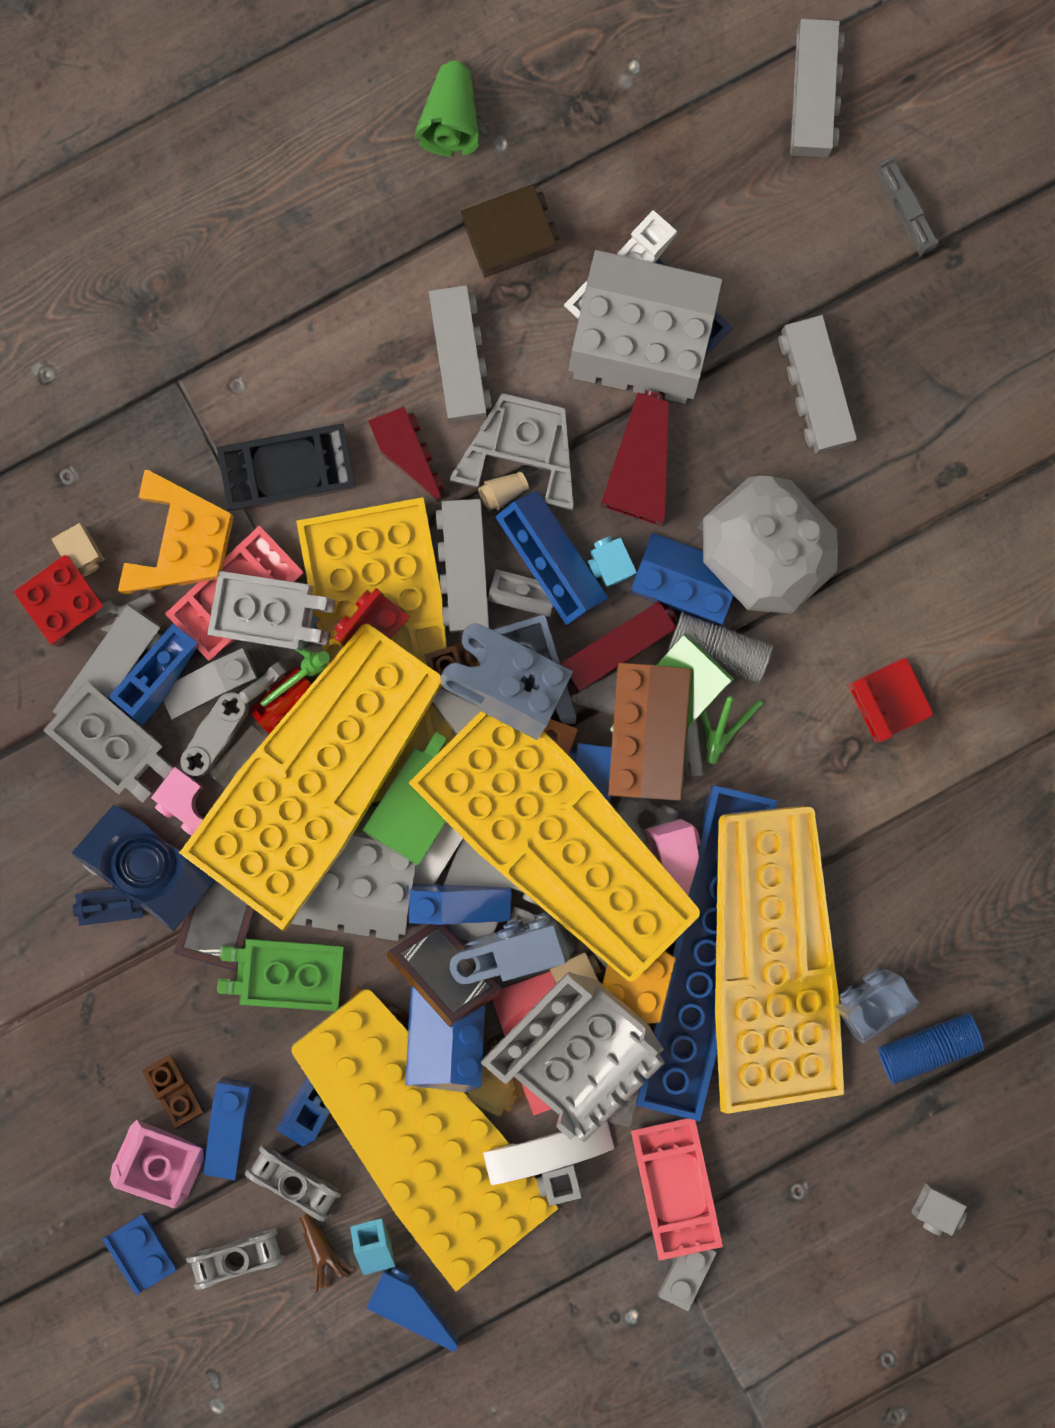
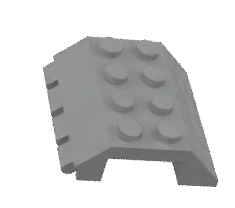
[568,249,722,404]
[291,805,416,941]
[481,972,665,1142]

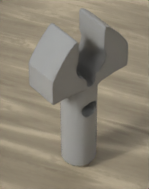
[95,593,156,632]
[239,661,290,703]

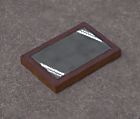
[174,880,255,971]
[387,924,501,1027]

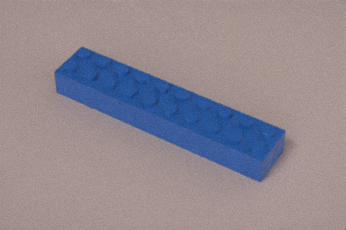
[634,785,778,1121]

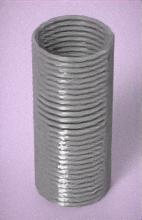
[668,612,773,683]

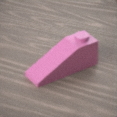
[645,819,700,896]

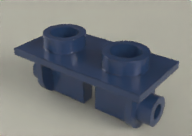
[73,888,144,926]

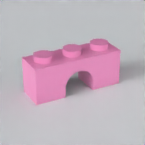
[151,767,205,836]

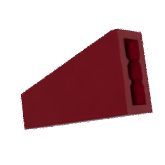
[600,390,669,526]
[561,601,677,694]

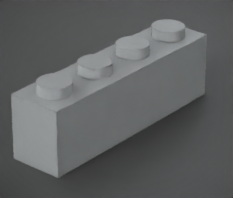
[790,19,844,158]
[429,285,492,424]
[778,315,857,454]
[436,499,489,633]
[52,603,162,715]

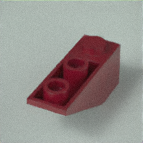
[368,406,445,502]

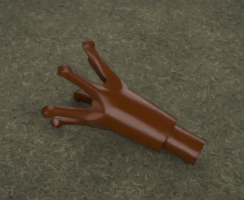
[299,1214,357,1293]

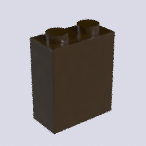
[461,184,560,278]

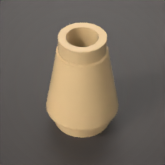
[478,472,529,511]

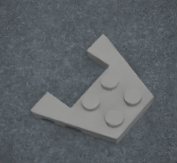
[450,393,573,511]

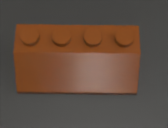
[608,663,692,800]

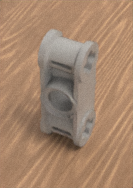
[181,692,249,776]
[245,1145,342,1222]
[185,1228,286,1290]

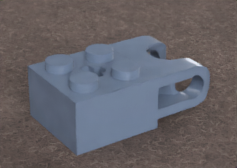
[493,614,576,725]
[440,623,573,740]
[450,912,575,984]
[835,967,920,1043]

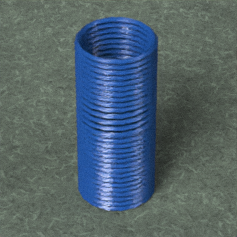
[878,1012,985,1085]

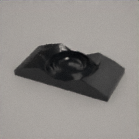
[216,423,356,511]

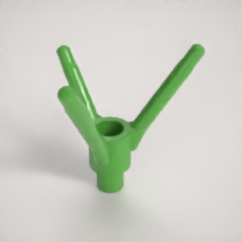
[261,647,330,707]
[700,696,763,764]

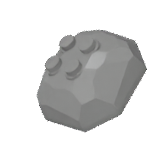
[703,476,838,614]

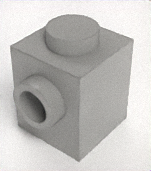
[537,1164,581,1206]
[911,1183,967,1236]

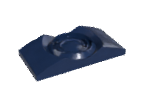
[71,805,215,931]

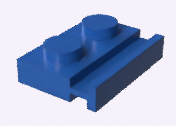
[102,1212,178,1295]

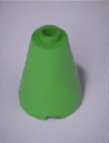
[415,61,479,157]

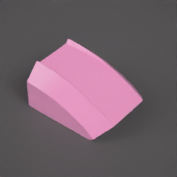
[110,1120,204,1208]

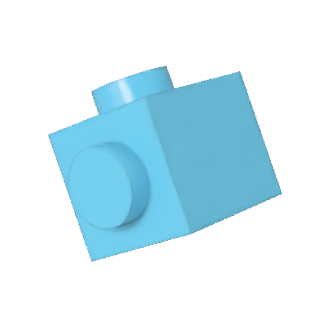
[587,536,637,589]
[350,1218,395,1275]

